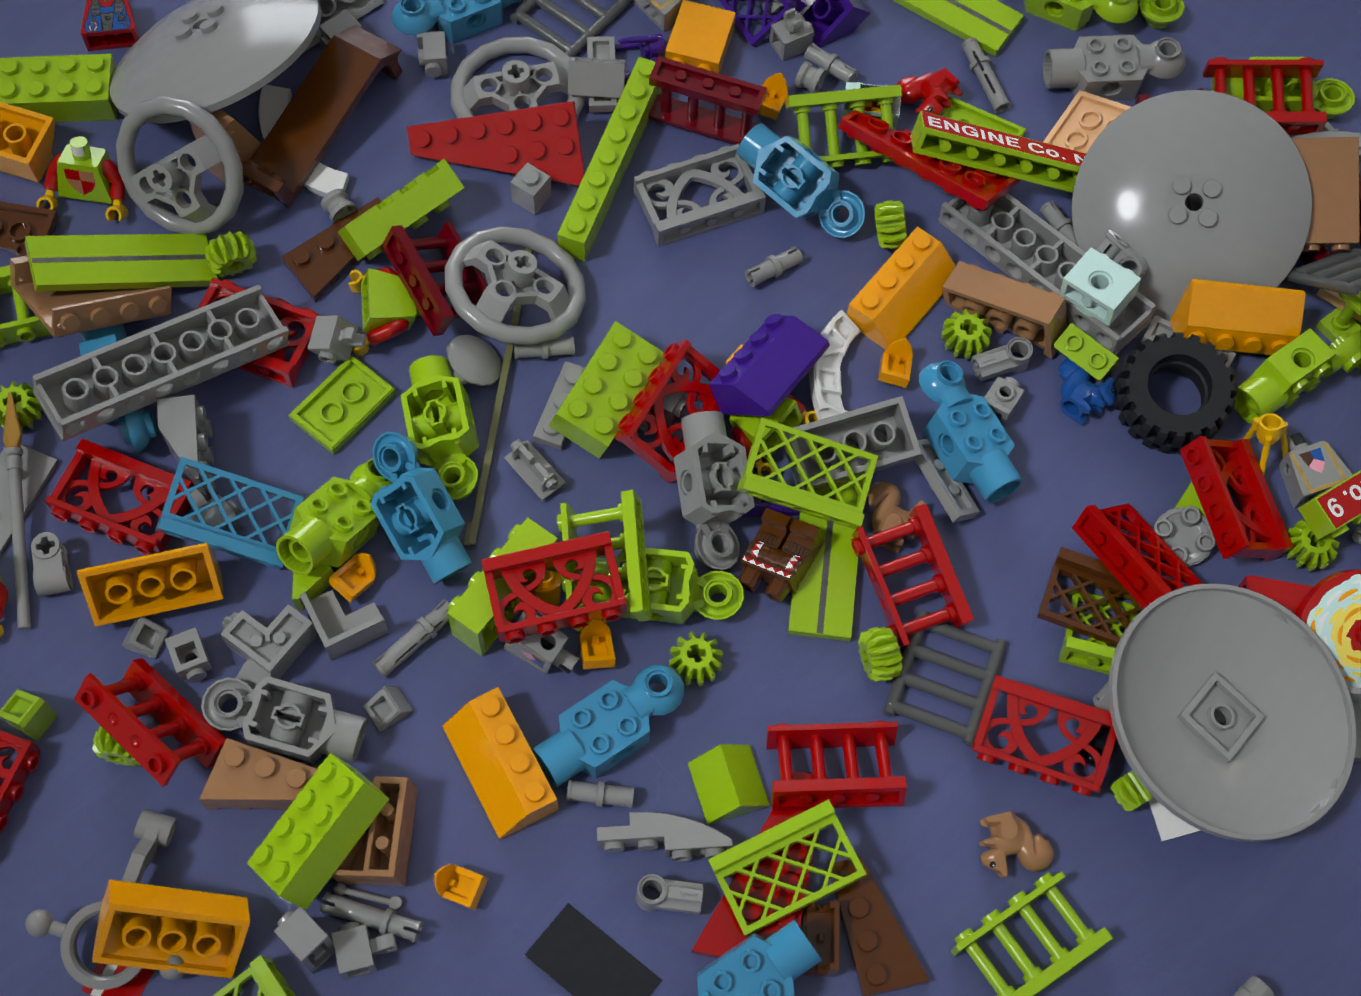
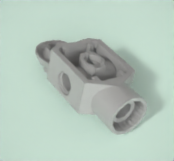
[1043,35,1186,101]
[674,411,755,570]
[201,676,367,763]

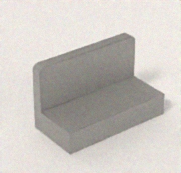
[568,57,626,98]

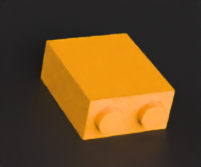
[665,0,736,74]

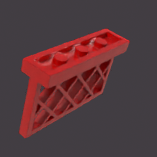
[1072,503,1203,609]

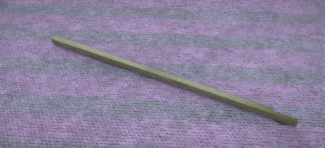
[463,247,533,546]

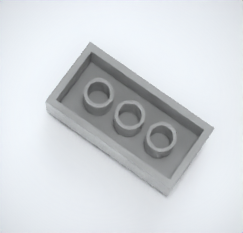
[783,396,922,491]

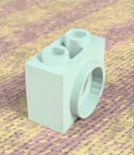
[1059,248,1141,326]

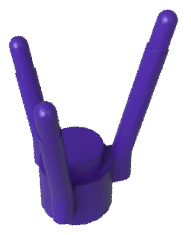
[615,34,666,82]

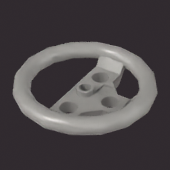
[451,36,585,119]
[116,96,244,235]
[445,226,586,345]

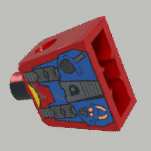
[81,0,140,51]

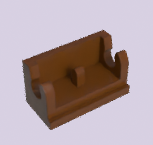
[802,901,840,977]

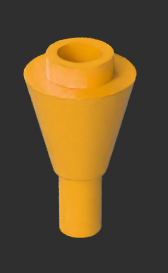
[530,570,561,607]

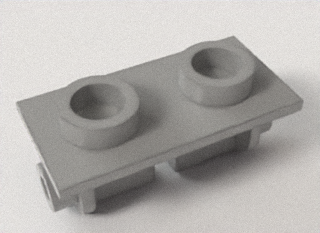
[504,439,566,501]

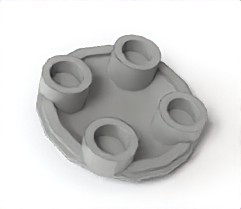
[446,335,501,386]
[1153,506,1215,567]

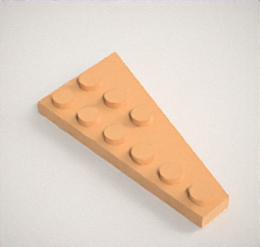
[1043,90,1131,153]

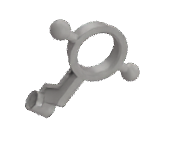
[25,808,184,990]

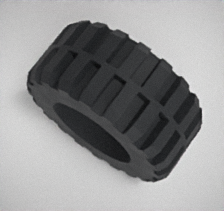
[1114,332,1237,453]

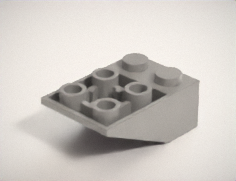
[157,395,216,502]

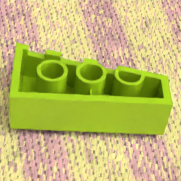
[338,158,465,261]

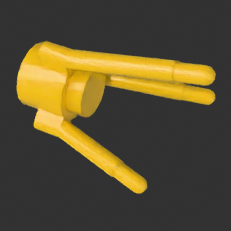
[1243,413,1289,475]

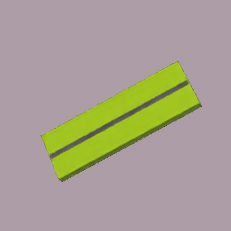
[892,0,1024,56]
[24,233,218,292]
[788,479,863,642]

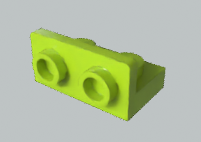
[1054,323,1119,381]

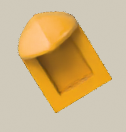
[759,72,788,120]
[878,338,913,388]
[328,553,377,603]
[579,619,616,669]
[434,864,489,910]

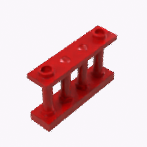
[1202,57,1327,135]
[851,503,974,650]
[74,657,226,787]
[766,720,907,810]

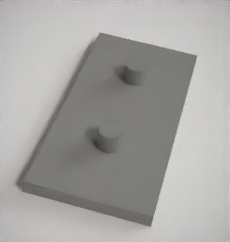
[0,445,59,556]

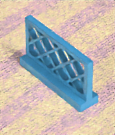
[155,457,304,569]

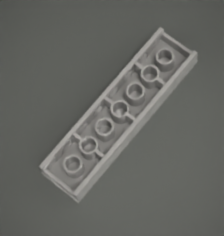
[938,193,1156,355]
[32,284,289,441]

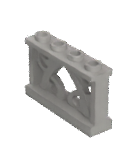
[634,144,766,247]

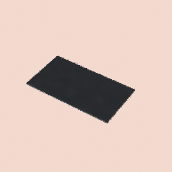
[525,903,662,996]

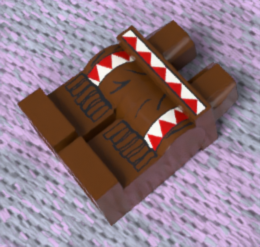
[739,508,824,603]

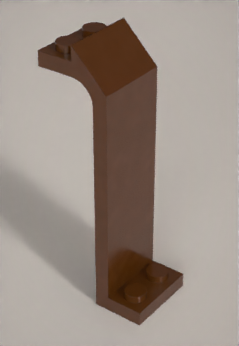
[241,26,403,208]

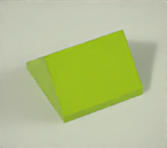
[688,744,770,826]

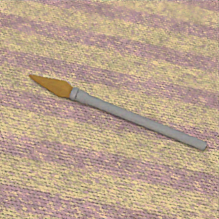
[3,392,31,630]

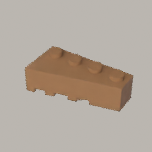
[942,261,1067,359]

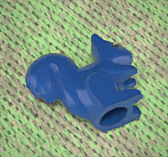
[1058,358,1116,425]

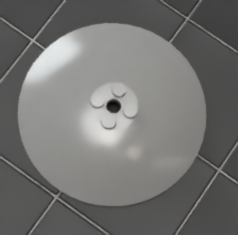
[109,0,321,124]
[1071,90,1312,321]
[1108,584,1356,842]

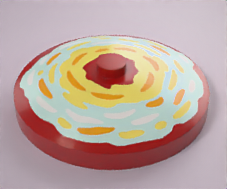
[1296,569,1361,688]

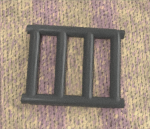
[509,0,633,57]
[1284,247,1361,296]
[883,610,1007,746]

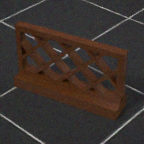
[1037,546,1143,647]

